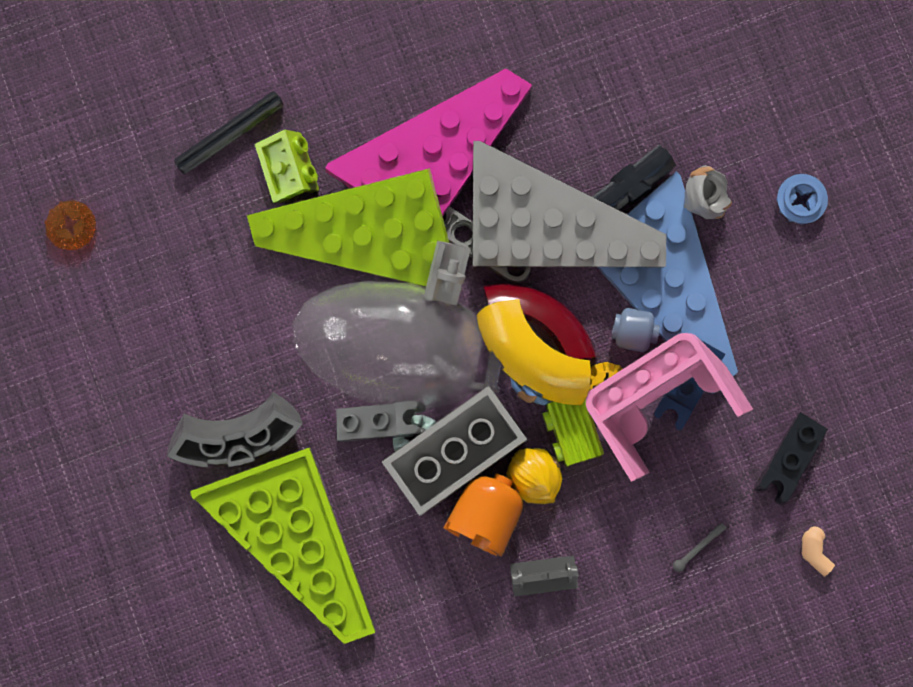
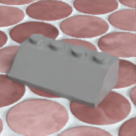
[382,386,527,516]

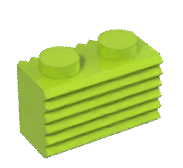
[542,399,604,467]

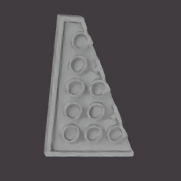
[473,141,666,267]

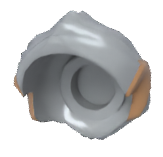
[684,165,732,219]

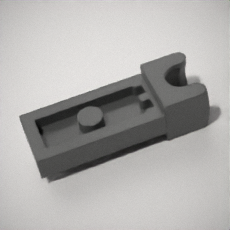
[336,401,426,442]

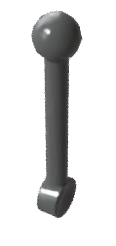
[673,523,727,572]

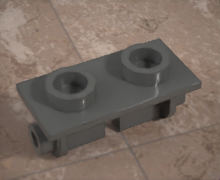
[510,556,579,597]

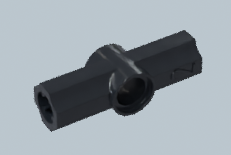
[592,144,676,211]

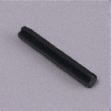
[174,91,283,174]

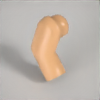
[802,526,835,577]

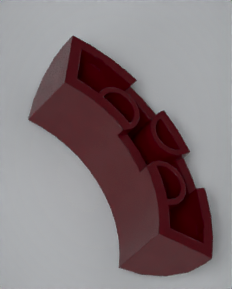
[483,284,597,360]

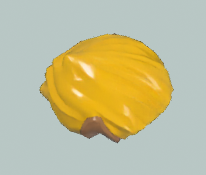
[506,448,562,504]

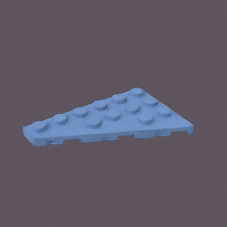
[597,171,738,394]

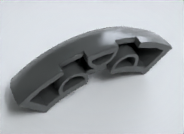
[167,392,302,467]

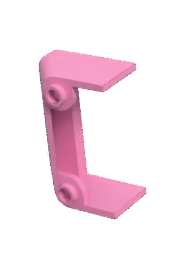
[586,333,753,482]

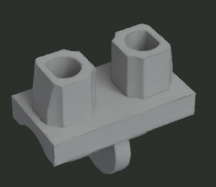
[424,241,471,305]

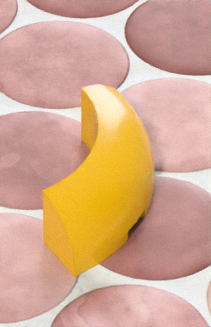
[476,299,591,406]

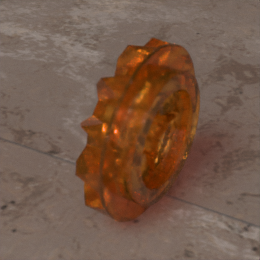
[44,199,96,250]

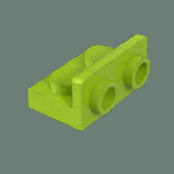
[255,130,319,203]

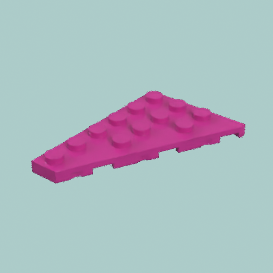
[325,69,532,217]

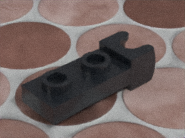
[754,412,828,505]

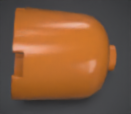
[443,473,523,557]

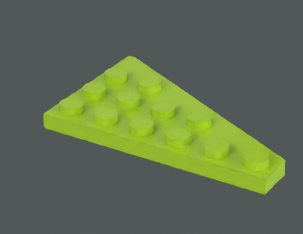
[247,168,449,286]
[190,448,376,644]

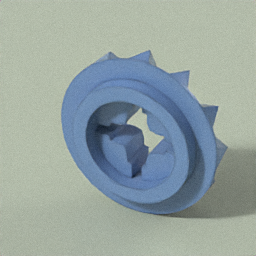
[776,174,828,225]

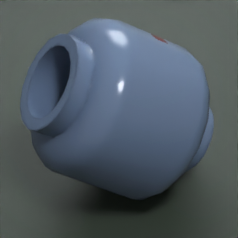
[611,308,660,352]

